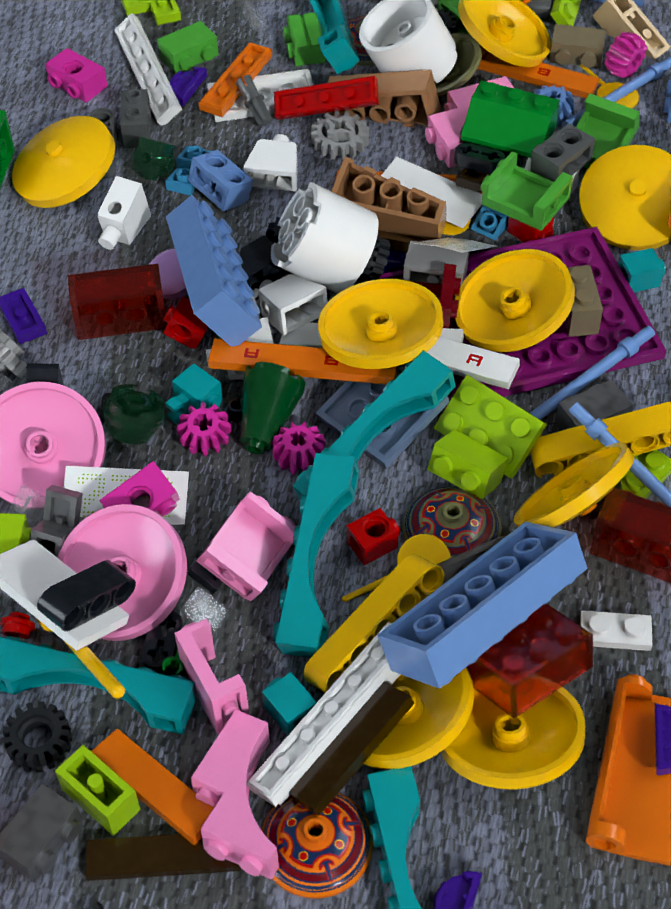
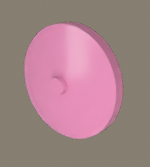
[0,382,106,510]
[57,504,187,641]

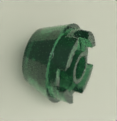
[103,384,165,445]

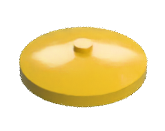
[458,0,552,67]
[12,116,115,208]
[579,145,671,250]
[455,249,575,352]
[318,279,444,369]
[513,442,635,528]
[364,668,474,769]
[440,672,585,789]

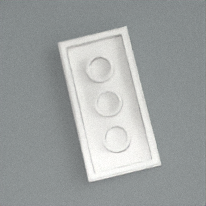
[207,69,314,122]
[0,539,129,651]

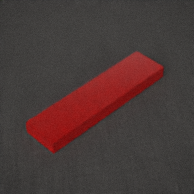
[274,76,379,120]

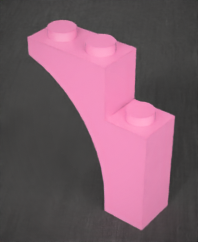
[425,76,514,168]
[191,709,279,880]

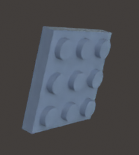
[315,365,449,469]

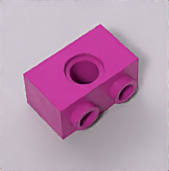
[45,48,108,103]
[99,461,180,517]

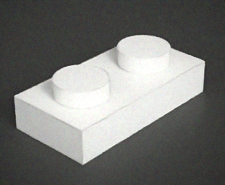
[580,610,652,651]

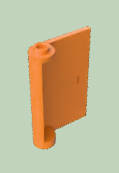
[585,674,671,866]

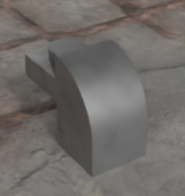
[30,485,85,557]

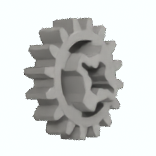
[311,111,369,160]
[0,329,27,379]

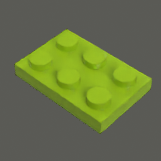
[434,375,547,479]

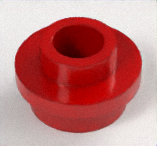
[0,612,35,639]

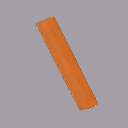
[199,42,273,117]
[91,728,214,845]

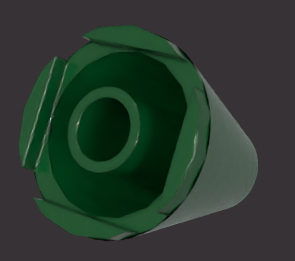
[240,362,306,454]

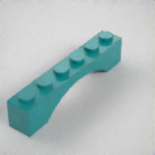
[309,0,360,74]
[293,350,456,500]
[273,453,360,658]
[0,636,197,735]
[361,766,422,909]

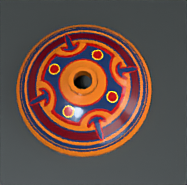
[261,793,373,898]

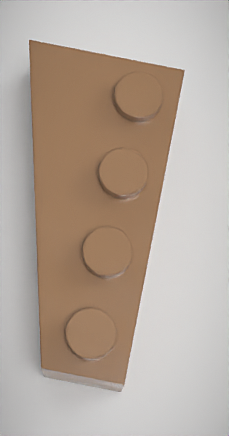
[328,69,442,128]
[331,156,446,240]

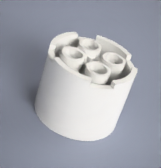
[359,0,458,84]
[271,182,379,293]

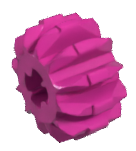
[604,32,647,78]
[177,401,232,457]
[272,421,326,475]

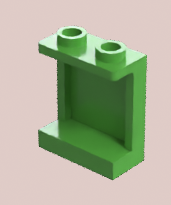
[576,93,640,169]
[481,152,573,231]

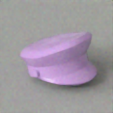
[146,249,188,299]

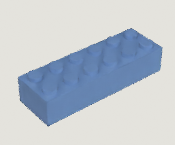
[166,195,262,347]
[378,522,587,689]

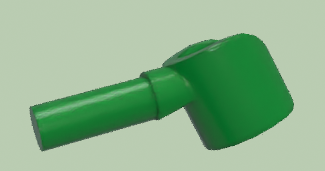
[162,649,183,676]

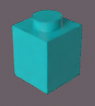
[618,248,666,292]
[262,672,317,736]

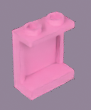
[196,492,296,601]
[174,619,249,734]

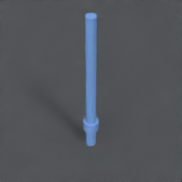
[562,56,671,127]
[530,326,655,420]
[568,402,671,510]

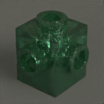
[132,137,175,181]

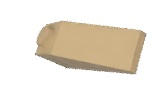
[592,0,671,60]

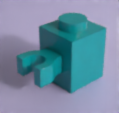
[165,364,223,424]

